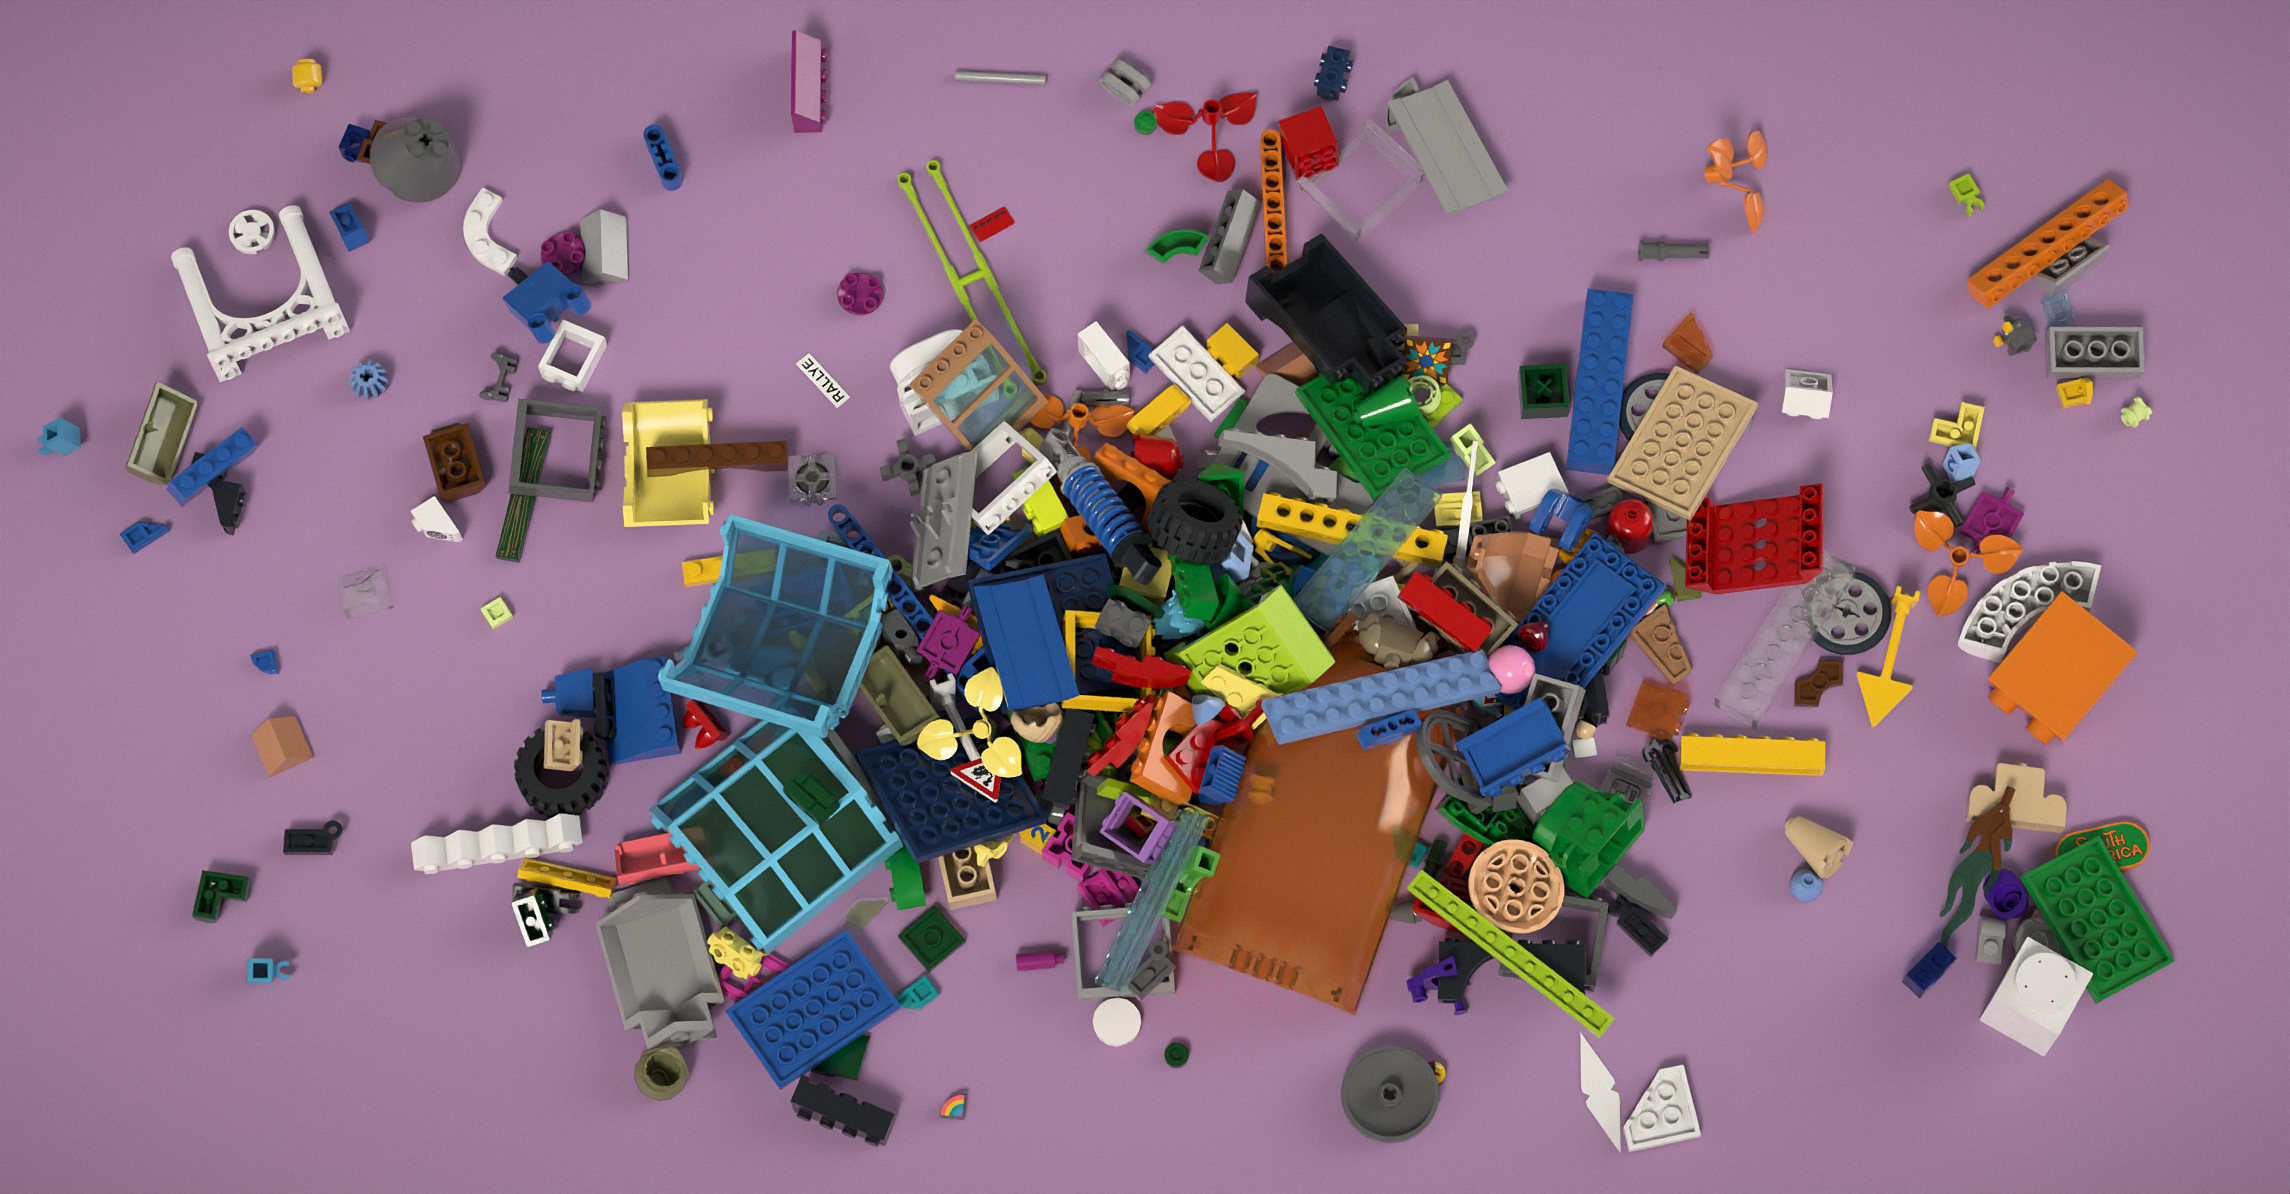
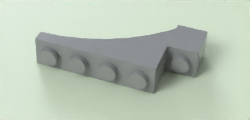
[1218,428,1337,505]

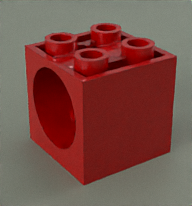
[1278,106,1339,180]

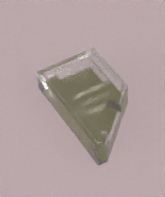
[841,897,889,933]

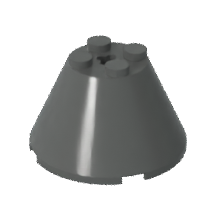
[370,116,461,203]

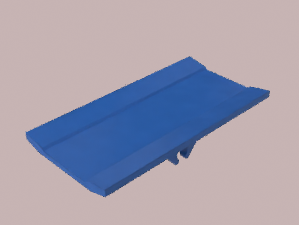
[974,575,1079,709]

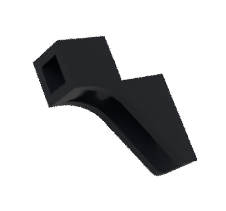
[191,452,248,535]

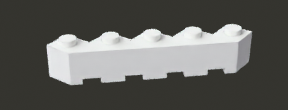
[411,814,583,874]

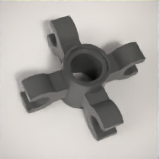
[880,439,936,496]

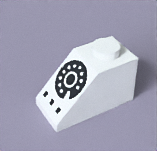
[411,496,463,542]

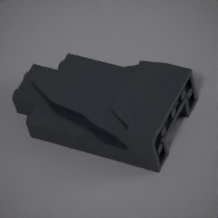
[1245,233,1407,394]

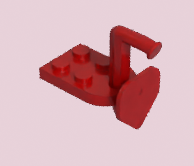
[1164,699,1264,794]

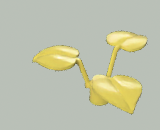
[917,667,1023,777]

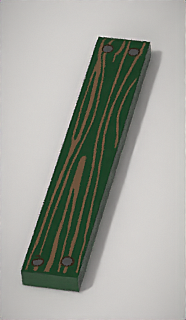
[496,427,551,563]

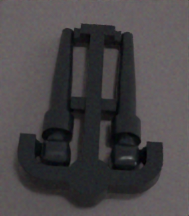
[1642,739,1692,804]

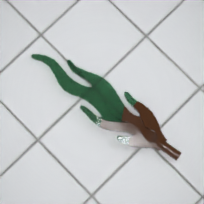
[1939,786,2016,955]

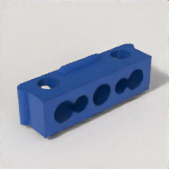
[1355,709,1422,750]

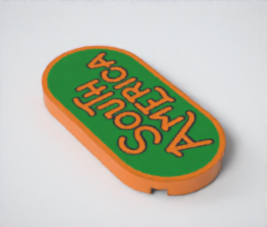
[2054,821,2150,871]

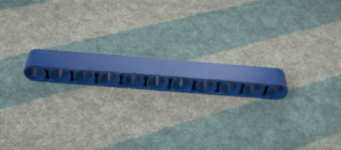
[828,504,987,714]

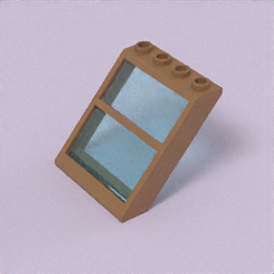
[909,319,1049,452]

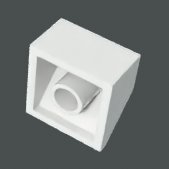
[1782,369,1833,419]

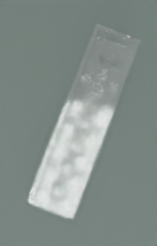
[1715,549,1856,730]

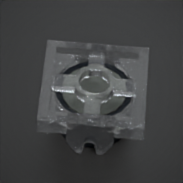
[788,453,837,506]

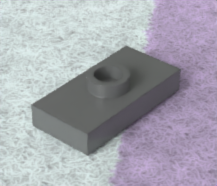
[1580,486,1625,521]

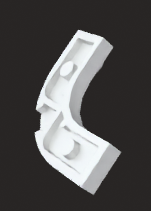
[463,187,517,277]

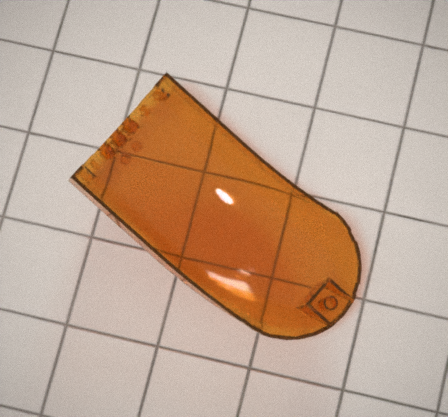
[1172,629,1459,1017]

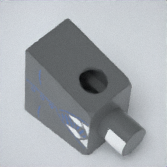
[880,608,922,666]

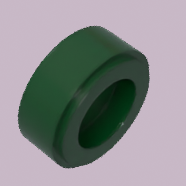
[1164,1043,1189,1068]

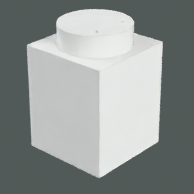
[1979,937,2093,1056]

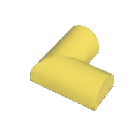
[1928,402,1985,450]

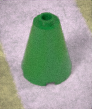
[1352,374,1420,427]

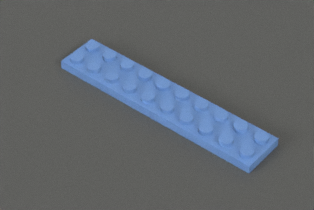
[1261,649,1501,745]

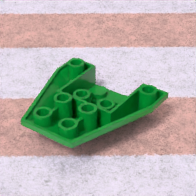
[1434,775,1534,847]

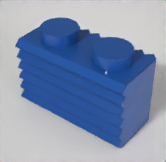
[1199,745,1246,803]

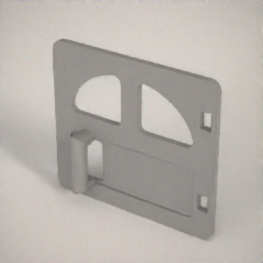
[1214,374,1374,559]

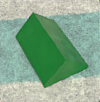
[1197,462,1244,519]

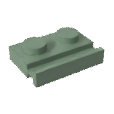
[692,870,750,930]

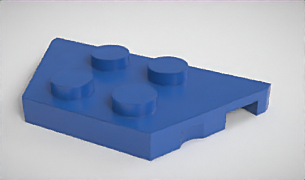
[967,524,1032,571]

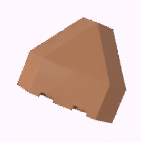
[1466,530,1560,625]

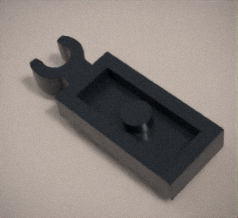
[1607,897,1669,957]

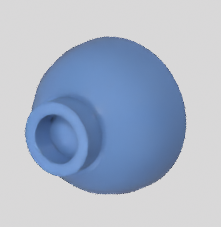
[1789,869,1823,902]

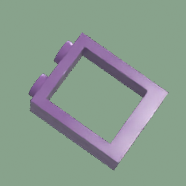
[1100,791,1178,865]

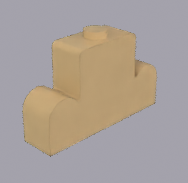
[1965,762,2067,834]

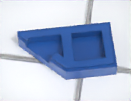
[1127,330,1155,374]
[120,521,170,555]

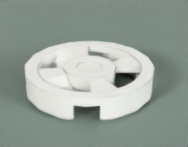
[228,210,276,255]

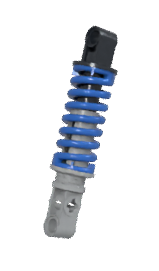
[1039,428,1162,585]

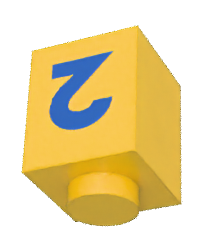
[1019,824,1058,855]

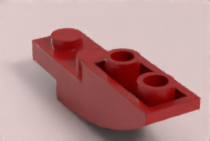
[1092,646,1191,688]
[1087,694,1153,777]

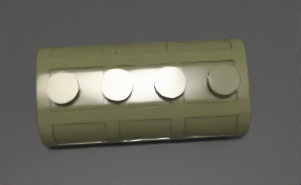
[125,382,198,485]
[847,645,940,746]

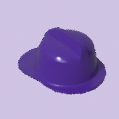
[1983,869,2029,919]

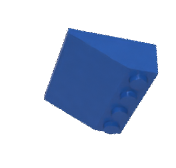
[605,656,681,765]

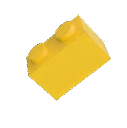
[1207,323,1259,380]

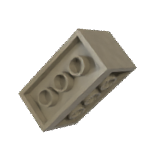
[1407,561,1518,659]

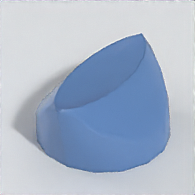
[1192,695,1225,725]

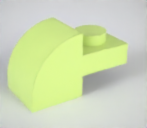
[1450,423,1496,477]

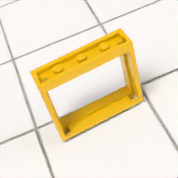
[1062,610,1155,712]

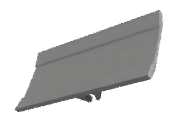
[1387,80,1508,215]
[910,451,978,594]

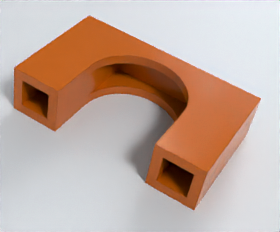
[1092,443,1172,539]
[1130,691,1216,806]

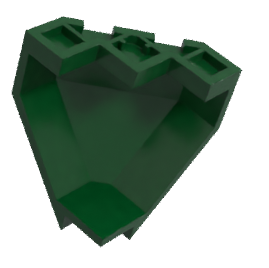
[1226,562,1295,652]

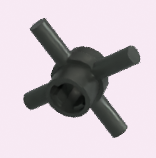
[1909,463,1975,527]

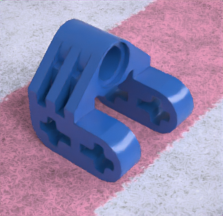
[1529,489,1595,552]

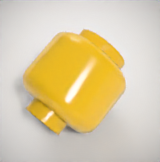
[292,59,322,93]

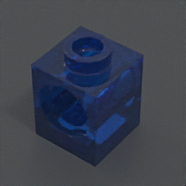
[338,124,370,163]

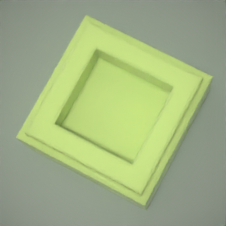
[480,596,513,630]

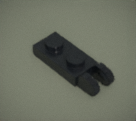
[592,672,616,741]
[512,883,580,914]

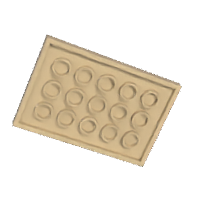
[1607,365,1758,521]

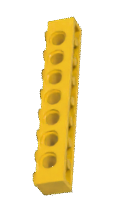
[1257,492,1448,568]

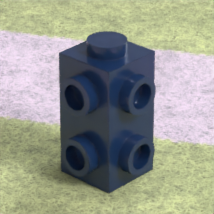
[1314,46,1353,100]

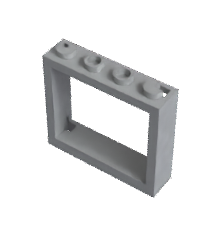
[1071,901,1175,1002]

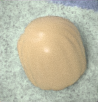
[1011,703,1064,743]

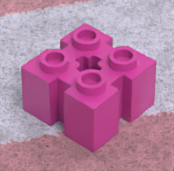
[1042,812,1093,883]

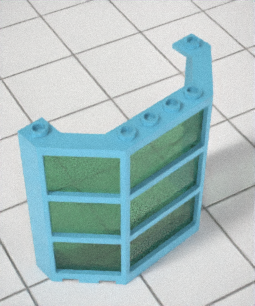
[648,705,903,955]

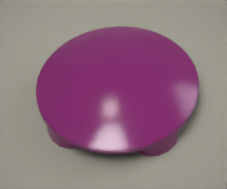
[541,231,586,275]
[837,273,883,315]

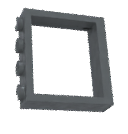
[508,398,606,502]
[1498,887,1609,992]

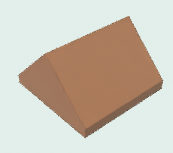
[1255,343,1319,387]
[251,716,313,777]

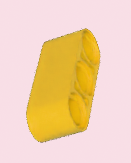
[1126,384,1192,436]

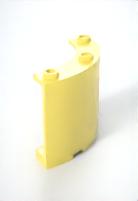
[622,399,715,527]

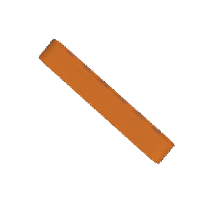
[1260,129,1287,274]

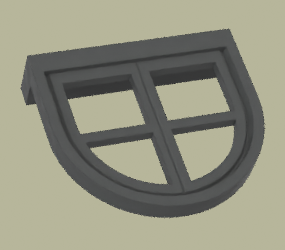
[1416,710,1492,815]

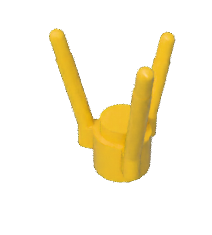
[1253,528,1312,563]

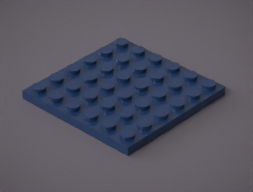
[967,553,1135,714]
[855,714,1047,864]

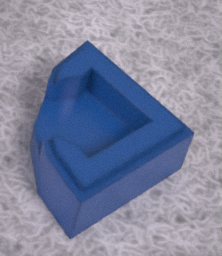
[250,650,279,674]

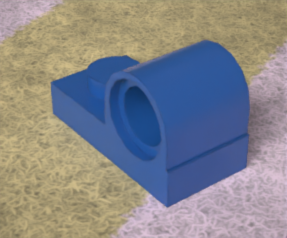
[329,202,370,252]

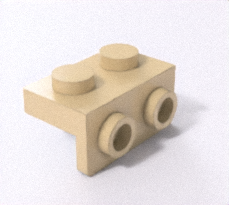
[544,719,583,771]

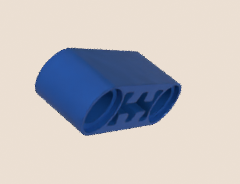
[643,124,682,191]

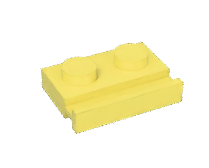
[1433,491,1483,529]

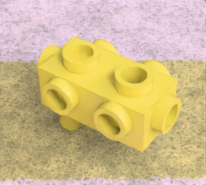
[707,926,769,979]

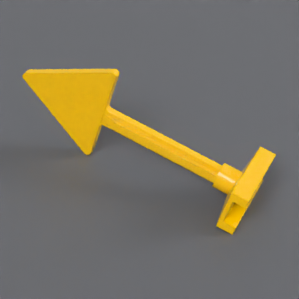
[1856,586,1920,727]

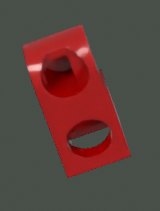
[1444,834,1485,880]

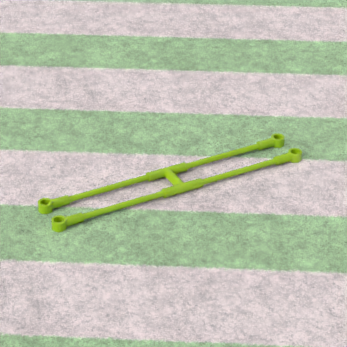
[897,160,1047,399]

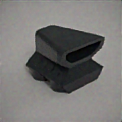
[1577,672,1609,728]

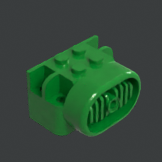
[1532,780,1645,898]

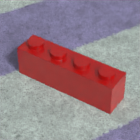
[1397,572,1493,653]

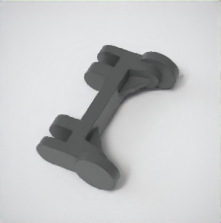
[479,353,518,402]

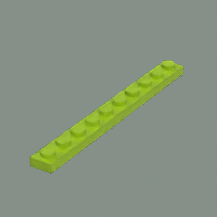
[1406,869,1615,1039]

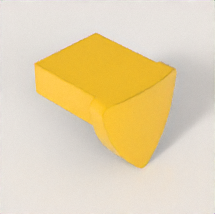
[2056,377,2093,409]

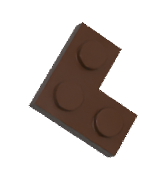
[1321,611,1359,652]

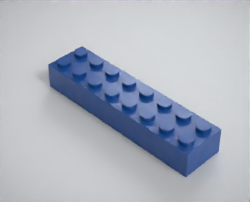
[1565,289,1634,475]

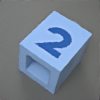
[1942,443,1981,482]

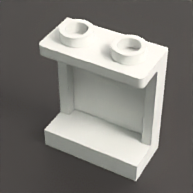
[1495,452,1569,520]

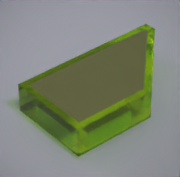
[1669,558,1702,602]

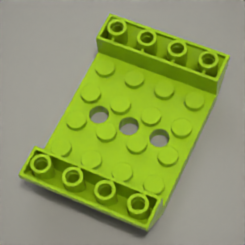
[1164,585,1336,697]

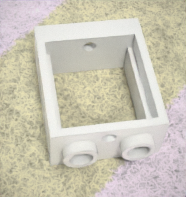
[538,320,607,392]
[1077,321,1130,392]

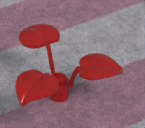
[1153,92,1257,182]

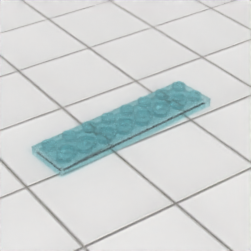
[1293,468,1443,632]

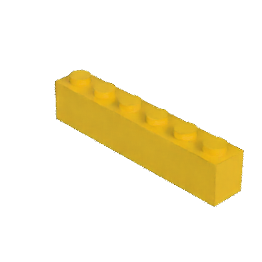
[1679,733,1825,776]

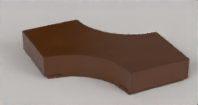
[1794,660,1843,707]

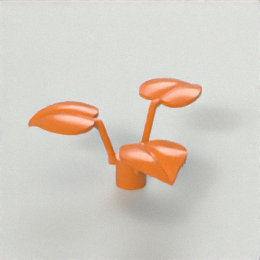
[1704,130,1767,233]
[1030,394,1134,463]
[1914,510,2023,617]

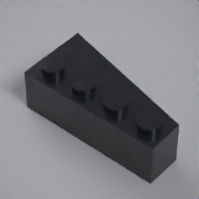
[1040,708,1097,810]
[791,1074,896,1147]

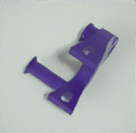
[1406,956,1471,1015]

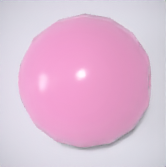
[1488,645,1535,694]

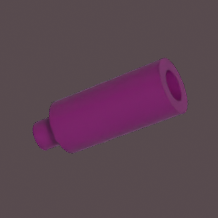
[1016,950,1064,971]

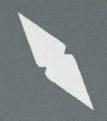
[1580,1032,1621,1153]

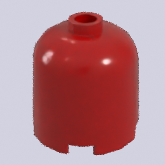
[1130,434,1184,480]
[1605,499,1653,554]

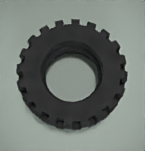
[1147,479,1243,565]
[514,728,608,818]

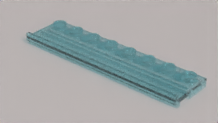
[1094,809,1209,993]

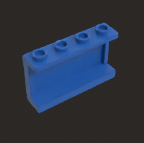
[1456,698,1571,798]

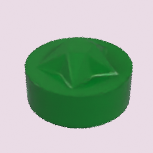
[1134,111,1157,135]

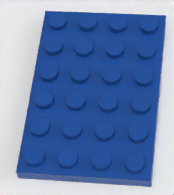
[725,930,901,1090]

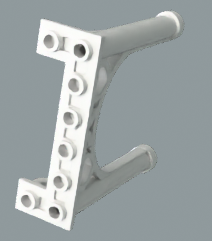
[171,205,350,382]

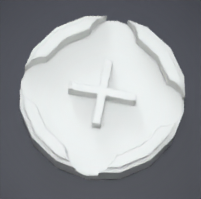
[1093,998,1141,1047]

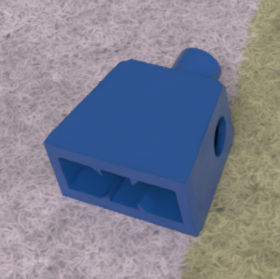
[541,668,596,718]

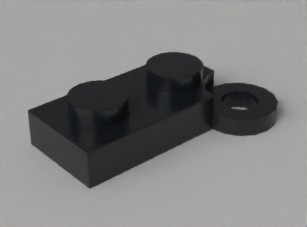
[283,820,343,855]

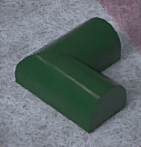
[192,870,251,923]

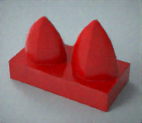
[683,699,730,749]

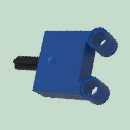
[502,261,591,344]

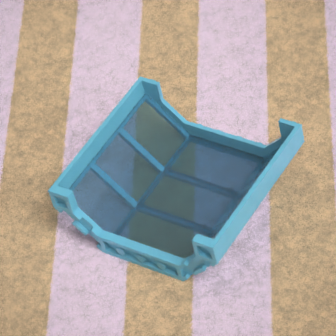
[658,514,893,738]

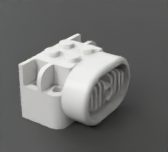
[890,329,999,436]

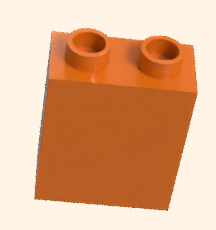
[1987,591,2138,746]

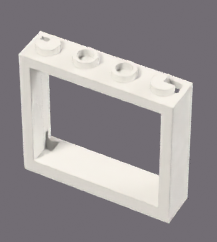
[970,421,1057,535]

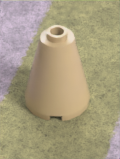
[1784,816,1853,879]

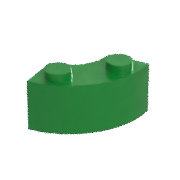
[1144,229,1209,264]
[1202,573,1245,631]
[884,843,926,911]

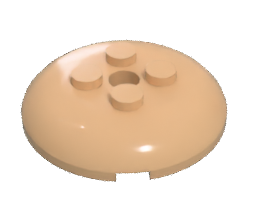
[1468,840,1564,934]

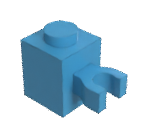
[38,418,81,456]
[246,958,289,983]

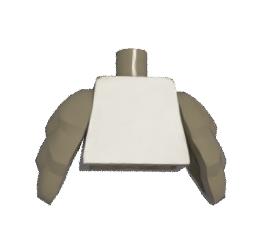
[1358,611,1439,671]

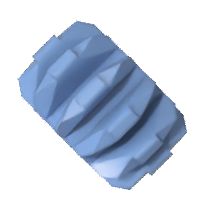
[348,359,389,400]

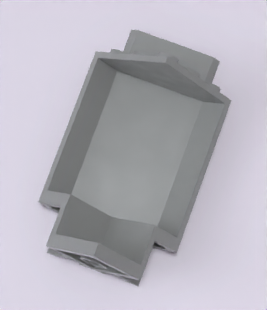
[595,877,724,1049]

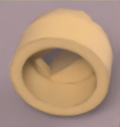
[1576,720,1597,740]

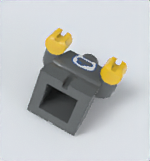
[1992,314,2037,356]

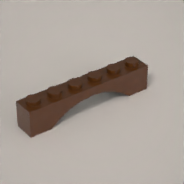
[646,440,788,477]

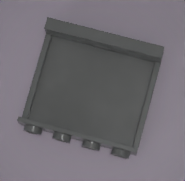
[1071,773,1169,883]

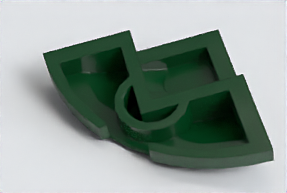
[811,1035,870,1081]

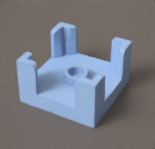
[1209,532,1253,583]

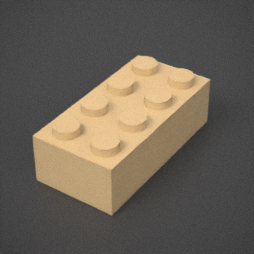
[938,846,997,910]

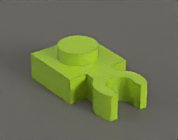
[1948,173,1985,216]

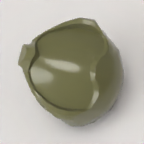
[634,1046,690,1101]

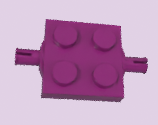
[1960,487,2024,554]
[916,605,981,680]

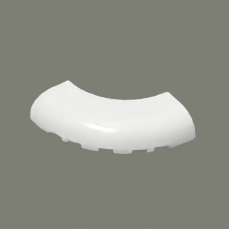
[1958,561,2101,663]

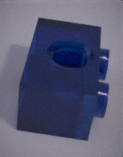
[1902,942,1957,999]

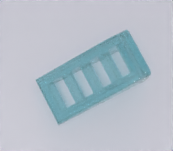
[2041,294,2076,327]

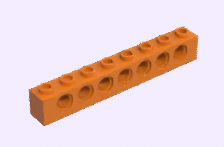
[1967,179,2129,309]

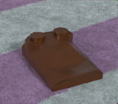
[423,423,486,501]

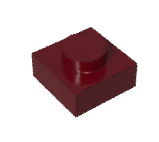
[1125,810,1156,839]

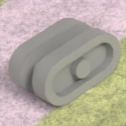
[1099,59,1151,107]

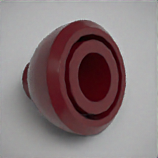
[1517,620,1549,653]

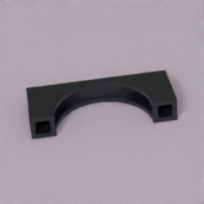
[1438,938,1586,1004]

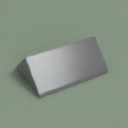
[580,209,628,284]
[2032,237,2110,299]

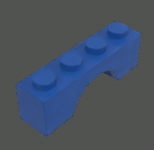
[167,427,257,507]

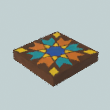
[1403,335,1452,384]

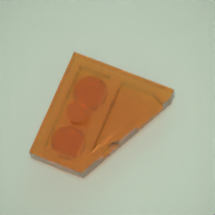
[1662,313,1713,375]

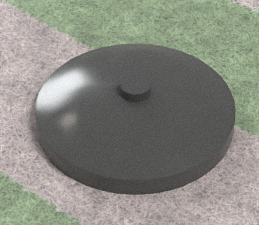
[1341,1045,1439,1143]

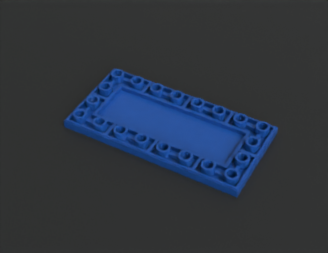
[1493,532,1667,711]

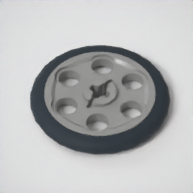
[1619,373,1670,442]
[1801,571,1891,655]

